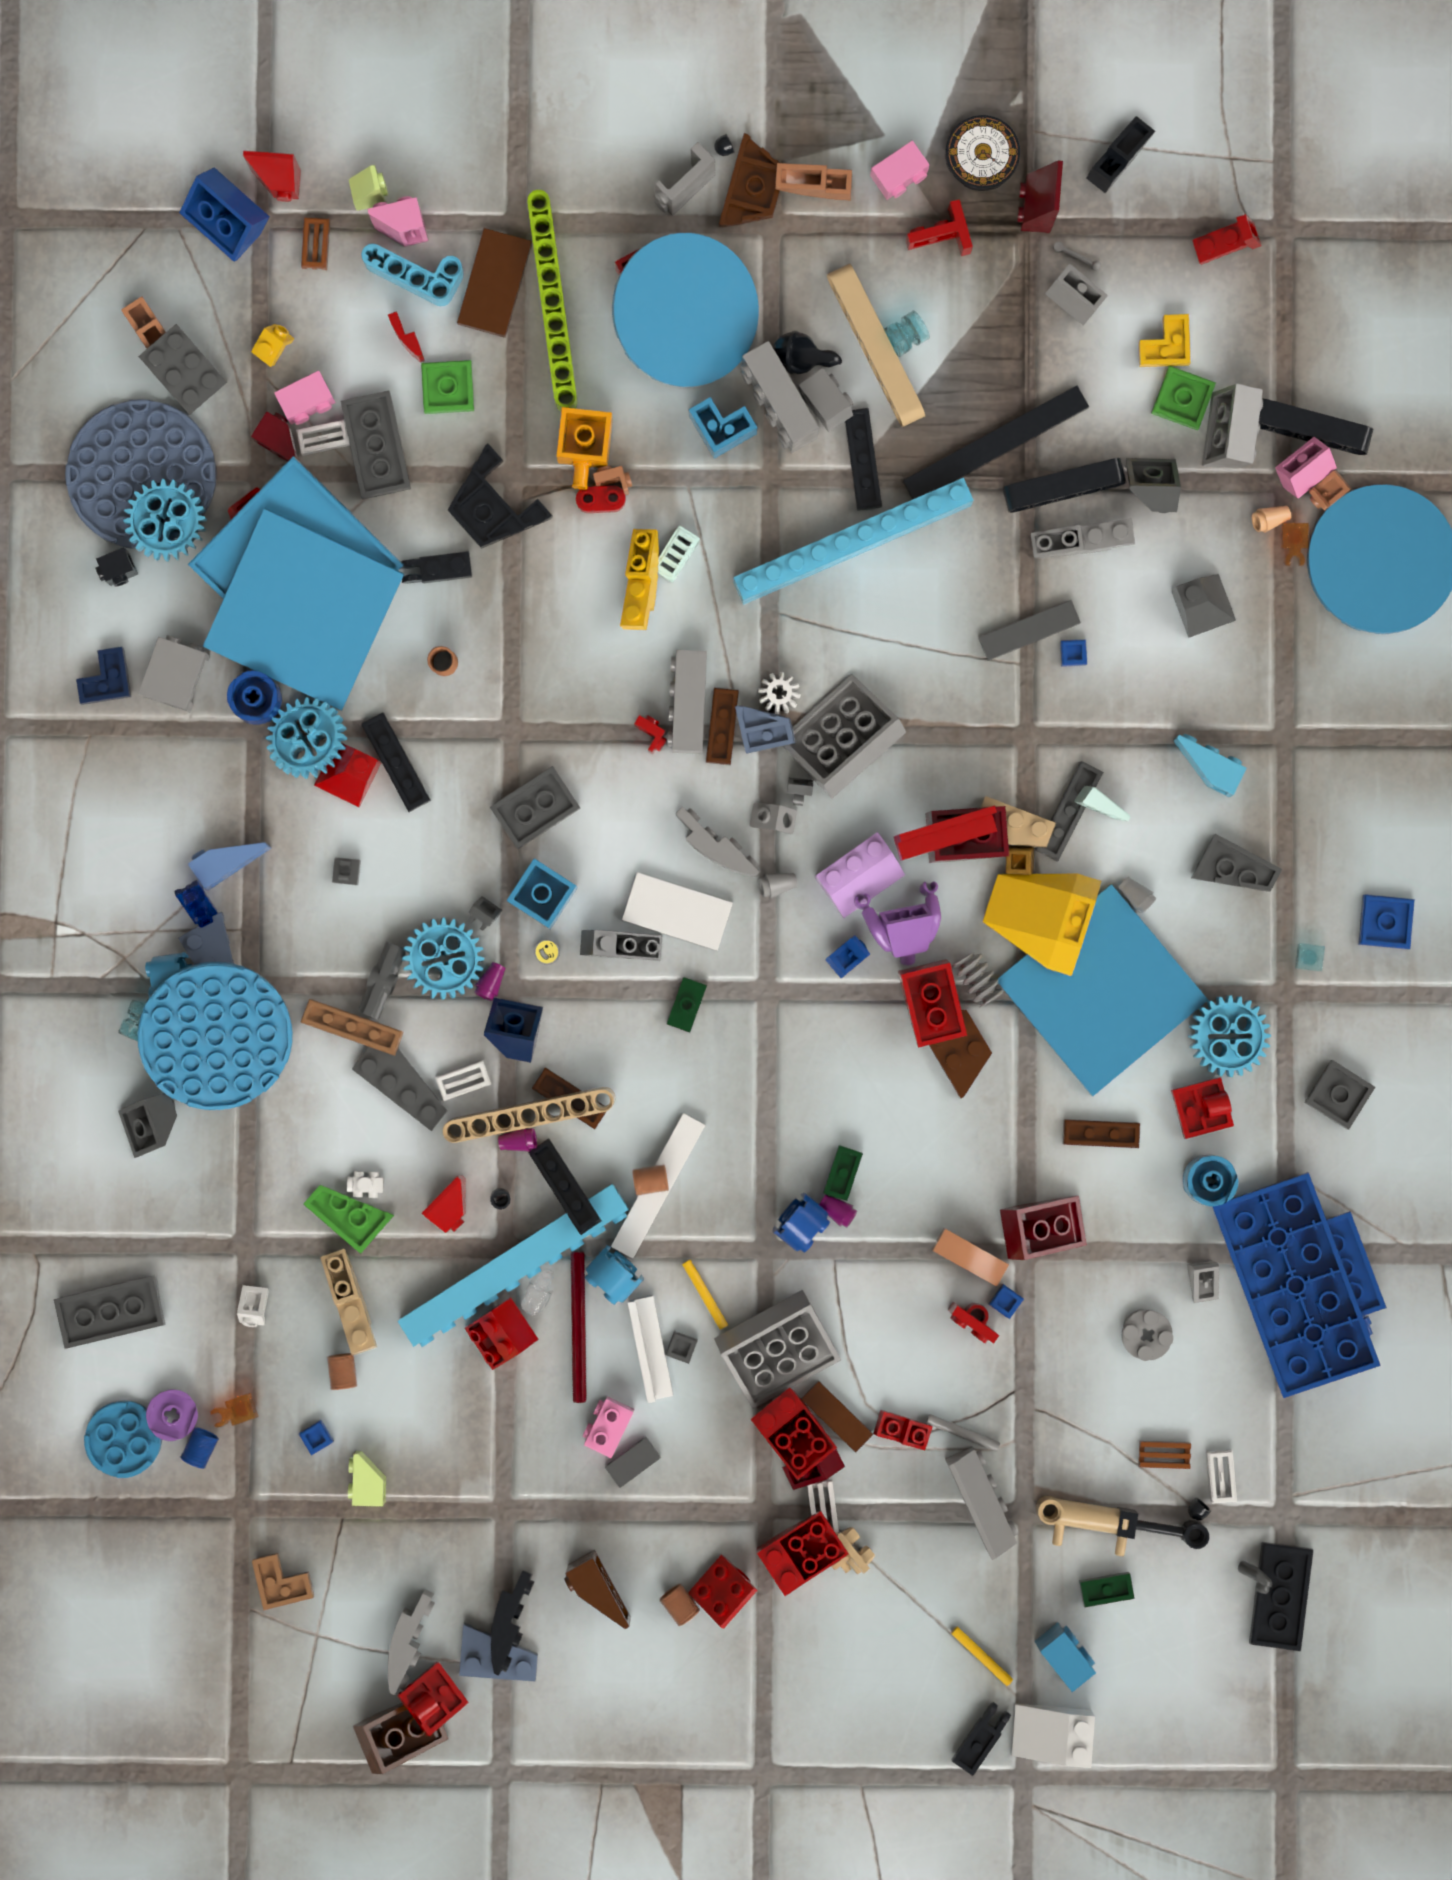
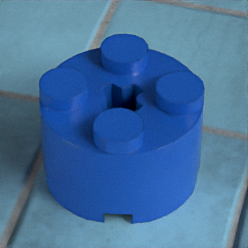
[227,671,282,725]
[772,1193,830,1253]

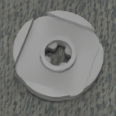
[1121,1310,1173,1361]

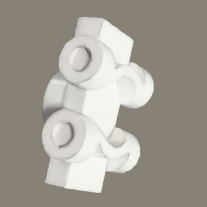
[347,1171,384,1198]

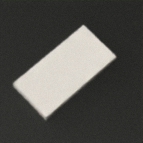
[622,872,733,951]

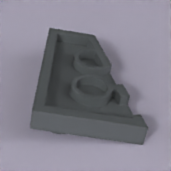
[1191,834,1282,892]

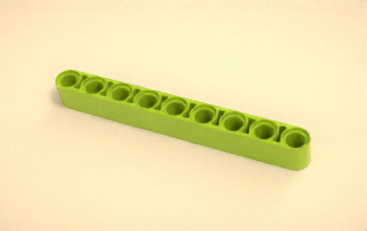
[527,189,578,411]

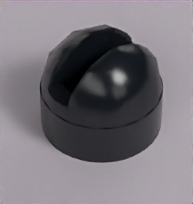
[714,134,735,156]
[490,1188,511,1210]
[1188,1498,1211,1520]

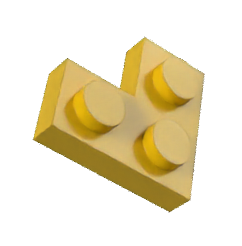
[1138,314,1191,367]

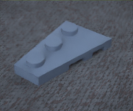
[178,912,235,965]
[459,1623,538,1682]

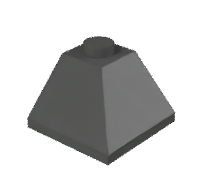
[1125,458,1181,513]
[1171,574,1236,638]
[118,1093,177,1158]

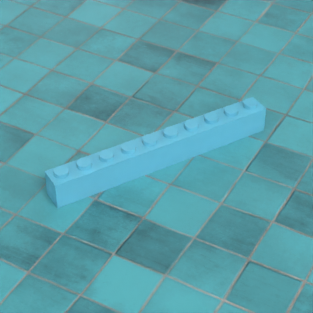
[733,478,974,605]
[397,1184,629,1347]

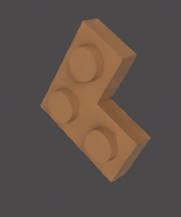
[252,1553,314,1611]

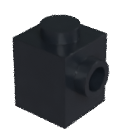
[95,547,138,587]

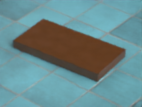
[457,228,532,338]

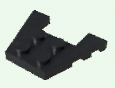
[448,443,553,549]

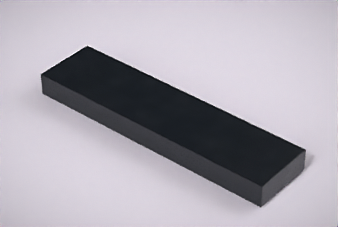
[845,408,882,511]
[361,712,431,813]
[528,1138,602,1235]

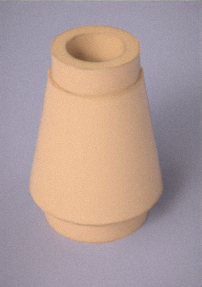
[1251,505,1291,533]

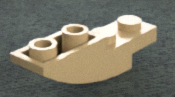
[320,1249,377,1355]

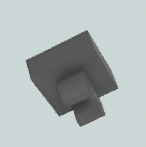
[787,777,813,806]
[332,857,361,885]
[468,896,502,931]

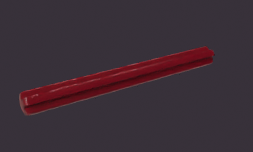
[571,1251,587,1403]

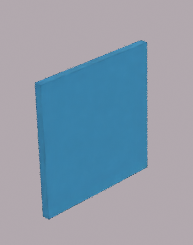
[188,456,404,599]
[203,508,404,711]
[996,884,1208,1096]

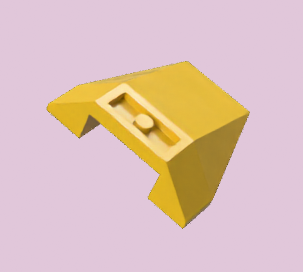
[983,873,1101,976]

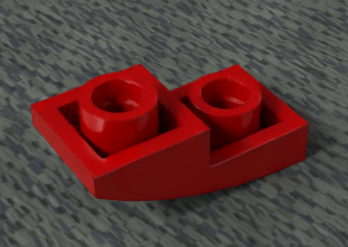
[873,1410,933,1451]

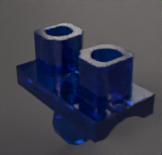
[174,880,218,928]

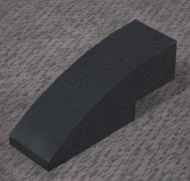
[1086,116,1155,193]

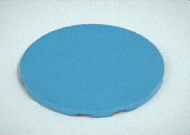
[612,233,759,387]
[1307,485,1452,634]
[138,962,292,1110]

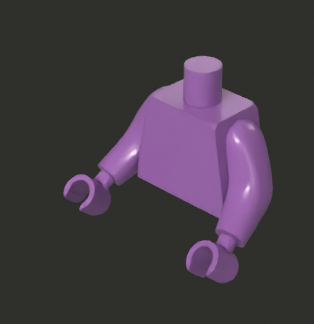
[854,881,941,965]

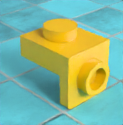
[251,324,294,367]

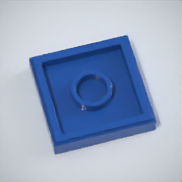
[1358,895,1415,950]

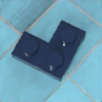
[76,647,131,705]

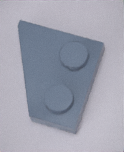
[735,705,796,754]

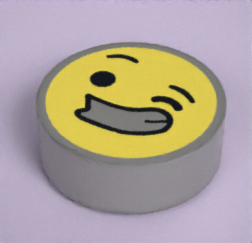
[534,939,560,965]

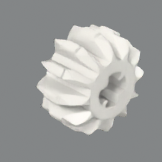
[758,672,801,715]

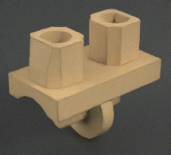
[831,1527,875,1574]

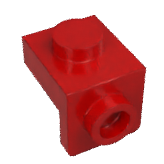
[634,715,667,755]

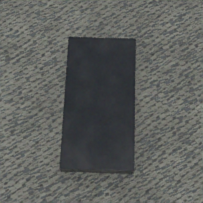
[1249,1542,1314,1651]

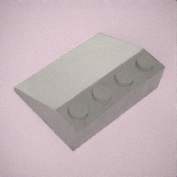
[783,674,906,799]
[714,1290,841,1409]

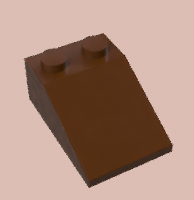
[564,1550,631,1629]
[353,1703,448,1775]

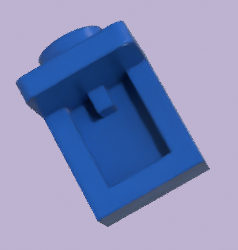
[825,935,870,978]

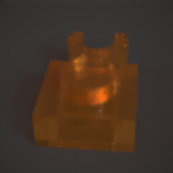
[1281,523,1309,566]
[210,1393,259,1428]

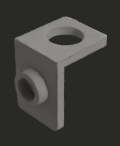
[750,802,797,834]

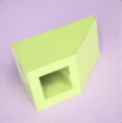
[349,165,388,211]
[348,1451,386,1506]

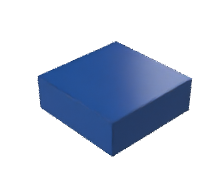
[1060,639,1087,667]
[988,1284,1024,1319]
[299,1420,334,1456]

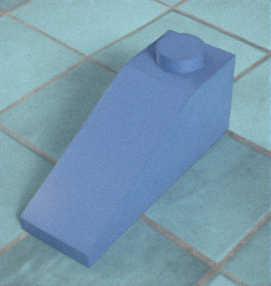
[188,842,272,890]

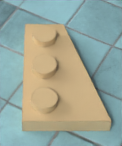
[981,796,1056,847]

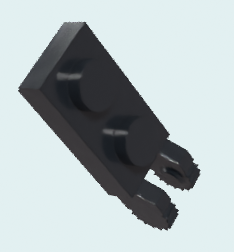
[401,551,472,584]
[951,1702,1011,1776]

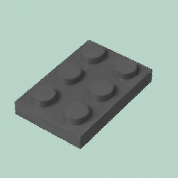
[138,324,227,415]
[490,766,581,849]

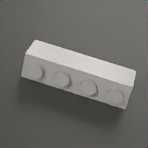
[668,650,707,754]

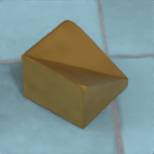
[1006,846,1034,875]

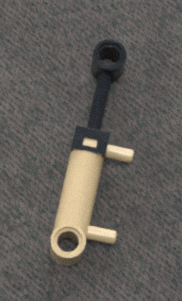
[1035,1496,1210,1557]

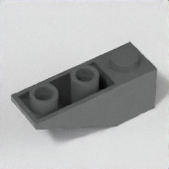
[580,930,662,961]

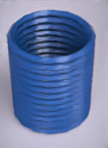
[180,1427,219,1469]

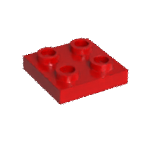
[1171,1077,1234,1139]
[948,1302,1000,1344]
[688,1554,758,1629]
[397,1662,469,1736]

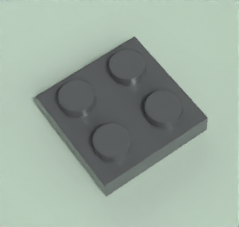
[1304,1060,1376,1130]

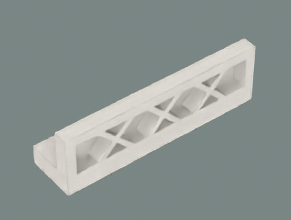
[628,1295,673,1403]

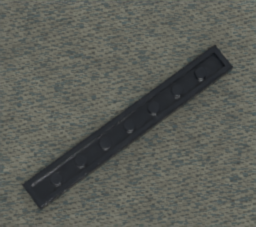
[903,385,1089,500]

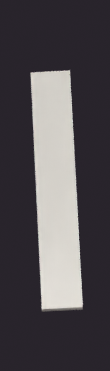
[611,1113,705,1258]

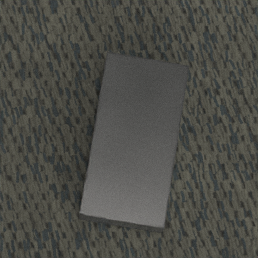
[605,1437,661,1488]

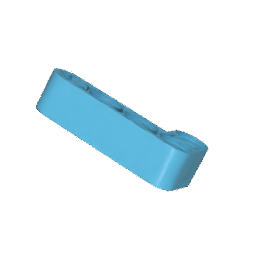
[361,244,464,307]

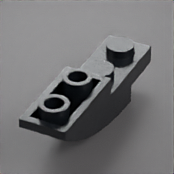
[491,1570,535,1676]

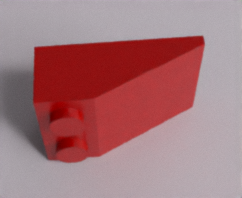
[898,959,967,1048]

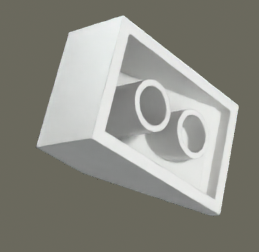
[1011,1703,1095,1768]

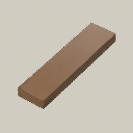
[300,999,404,1056]

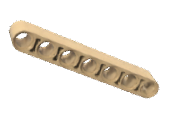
[827,263,925,427]
[443,1087,616,1143]

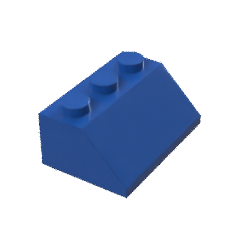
[179,167,270,262]

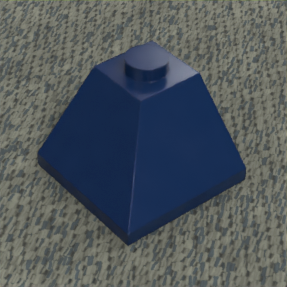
[484,998,543,1063]

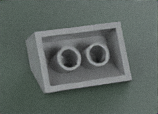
[1202,383,1263,468]

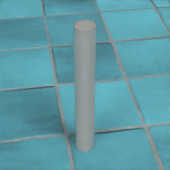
[926,1414,1000,1452]

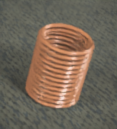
[427,646,458,676]
[632,1164,669,1196]
[327,1353,357,1390]
[659,1584,700,1626]

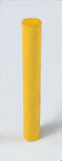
[682,1259,728,1330]
[951,1626,1013,1686]

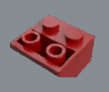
[464,1297,539,1370]

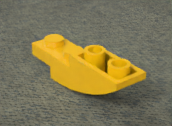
[620,529,659,630]

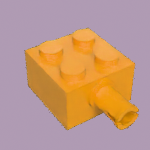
[556,407,613,490]

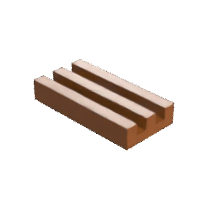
[301,217,330,270]
[1138,1441,1191,1469]

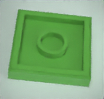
[421,360,474,414]
[1151,366,1216,431]

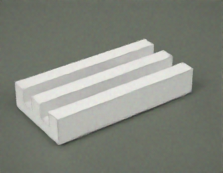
[296,420,350,456]
[435,1061,492,1101]
[1206,1449,1237,1504]
[807,1480,839,1533]

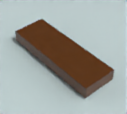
[706,688,739,766]
[532,1067,607,1129]
[1063,1119,1140,1148]
[801,1380,873,1453]

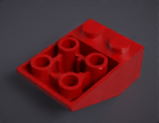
[750,1387,837,1480]
[757,1511,849,1596]

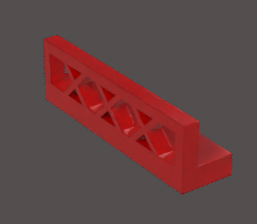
[893,805,997,861]

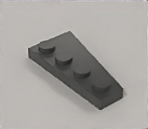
[352,1047,447,1131]

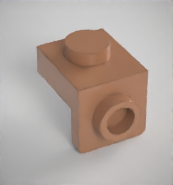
[593,466,632,495]
[1309,470,1351,510]

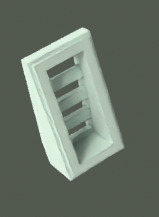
[658,525,700,583]
[1074,786,1131,821]

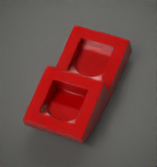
[388,311,425,363]

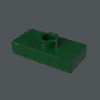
[667,977,707,1033]
[823,1145,863,1201]
[1079,1572,1135,1608]

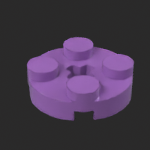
[146,1389,198,1441]

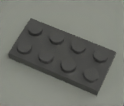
[341,391,411,500]
[53,1275,166,1349]

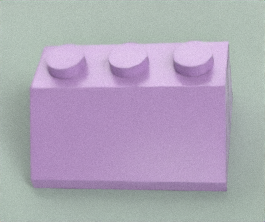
[815,832,905,918]

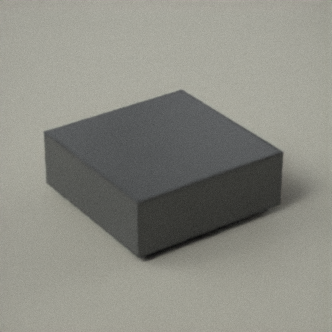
[665,1331,698,1364]

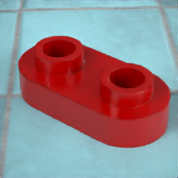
[576,486,626,513]

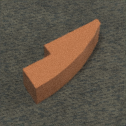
[775,163,852,201]
[121,296,166,348]
[931,1228,1009,1286]

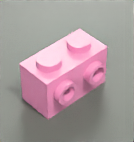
[870,140,929,200]
[274,371,336,425]
[1275,437,1337,498]
[582,1396,634,1458]

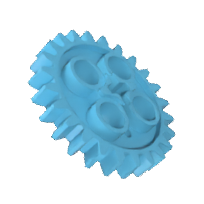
[123,479,207,562]
[266,697,347,779]
[402,918,484,1000]
[1188,995,1271,1077]

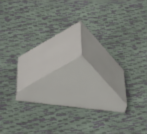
[1187,1260,1219,1303]

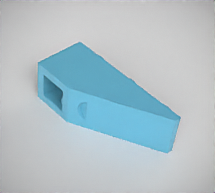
[1173,734,1247,797]

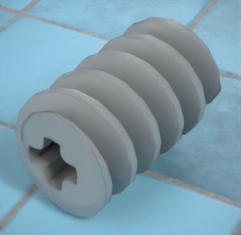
[952,952,1004,1008]

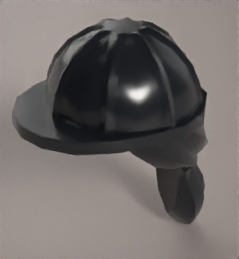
[773,330,842,374]

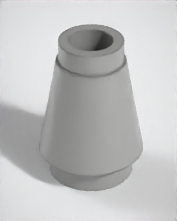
[759,873,797,899]
[1118,877,1157,913]

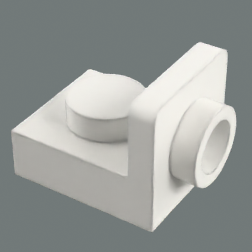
[237,1285,269,1327]

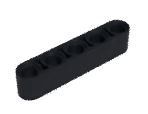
[1259,398,1374,455]
[1002,458,1127,513]

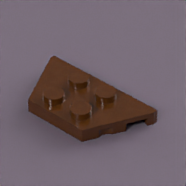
[719,133,780,228]
[929,1010,992,1099]

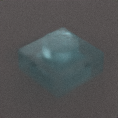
[1295,943,1325,972]

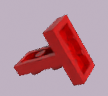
[906,199,973,256]
[1192,214,1262,265]

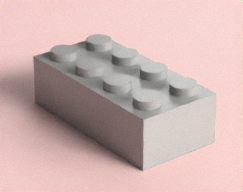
[740,341,819,453]

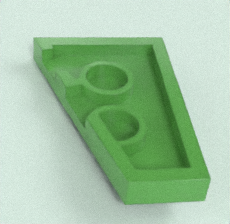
[303,1185,394,1254]

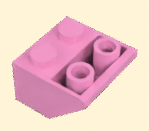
[368,196,428,247]

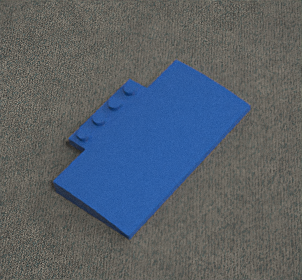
[1213,1172,1387,1398]

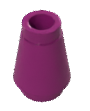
[474,962,506,1001]
[498,1128,537,1152]
[819,1194,858,1228]

